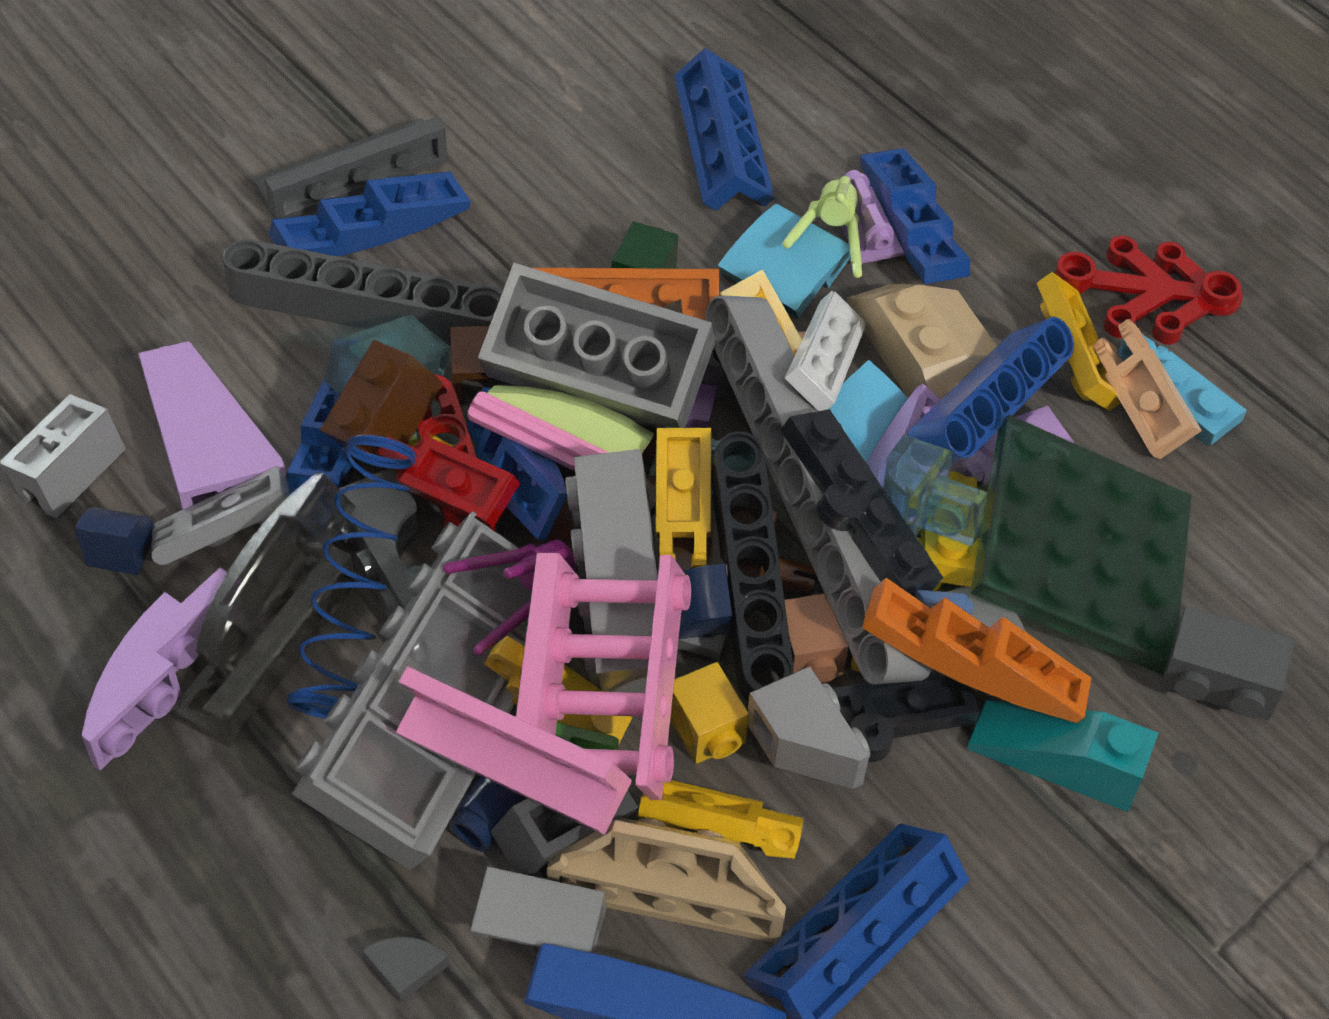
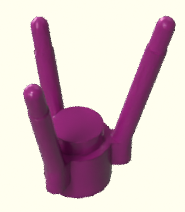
[443,540,576,656]

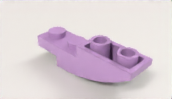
[82,568,243,771]

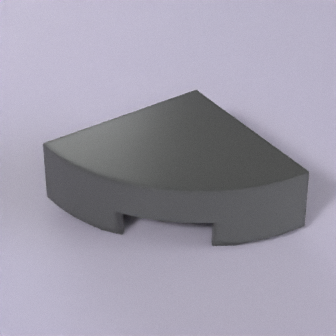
[362,937,449,1002]

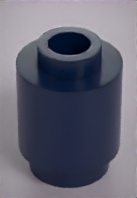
[449,775,528,852]

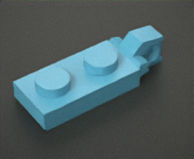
[1118,334,1247,446]

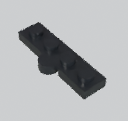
[780,409,943,596]
[747,670,980,762]

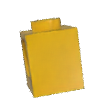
[670,662,749,764]

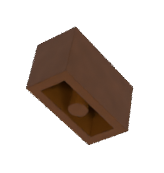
[320,339,443,470]

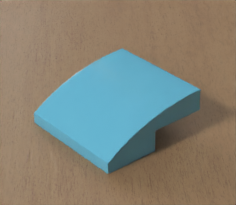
[717,203,850,319]
[829,360,908,462]

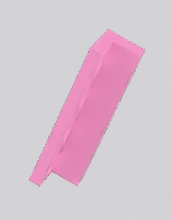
[396,666,632,835]

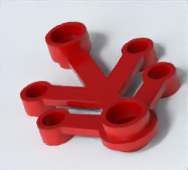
[1055,235,1243,345]

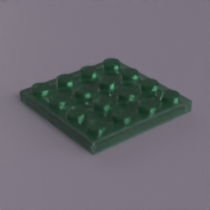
[970,415,1192,675]

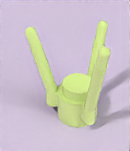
[782,176,862,278]

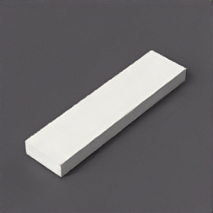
[785,291,866,411]

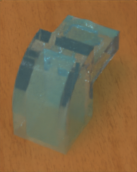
[883,435,988,546]

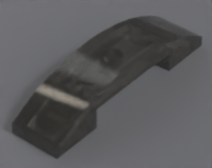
[195,473,356,685]

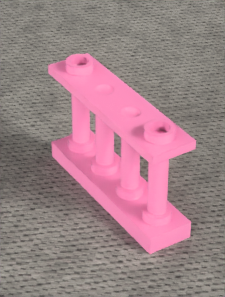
[516,553,691,800]

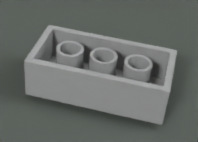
[478,262,715,429]
[566,449,658,693]

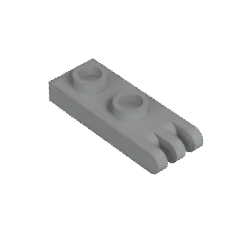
[152,466,291,565]

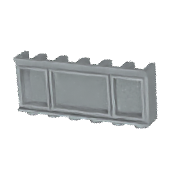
[292,511,532,871]

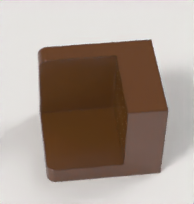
[451,326,494,404]

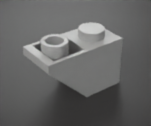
[748,666,870,789]

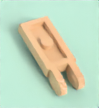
[1093,319,1202,459]

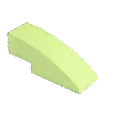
[487,385,654,453]

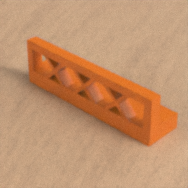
[533,268,719,320]

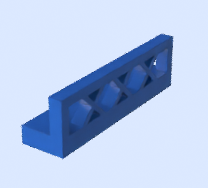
[674,48,775,211]
[743,823,970,1019]

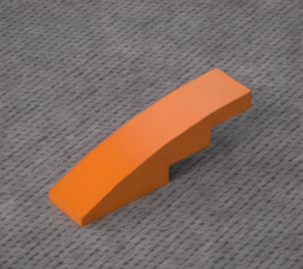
[862,578,1092,723]

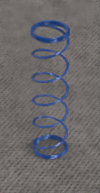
[286,435,417,719]

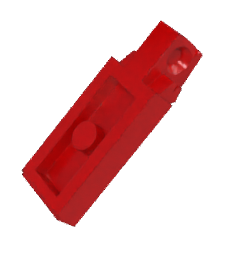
[376,436,520,529]

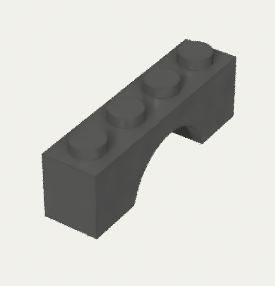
[332,468,491,678]

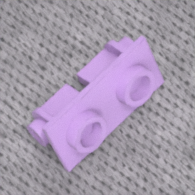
[841,170,904,264]

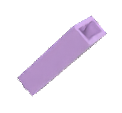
[138,341,287,510]

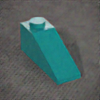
[967,700,1158,812]

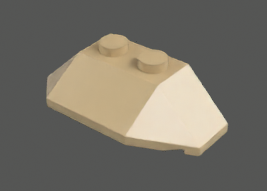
[847,284,997,399]
[547,818,786,943]

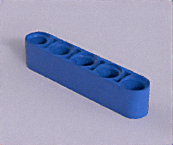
[906,317,1074,471]

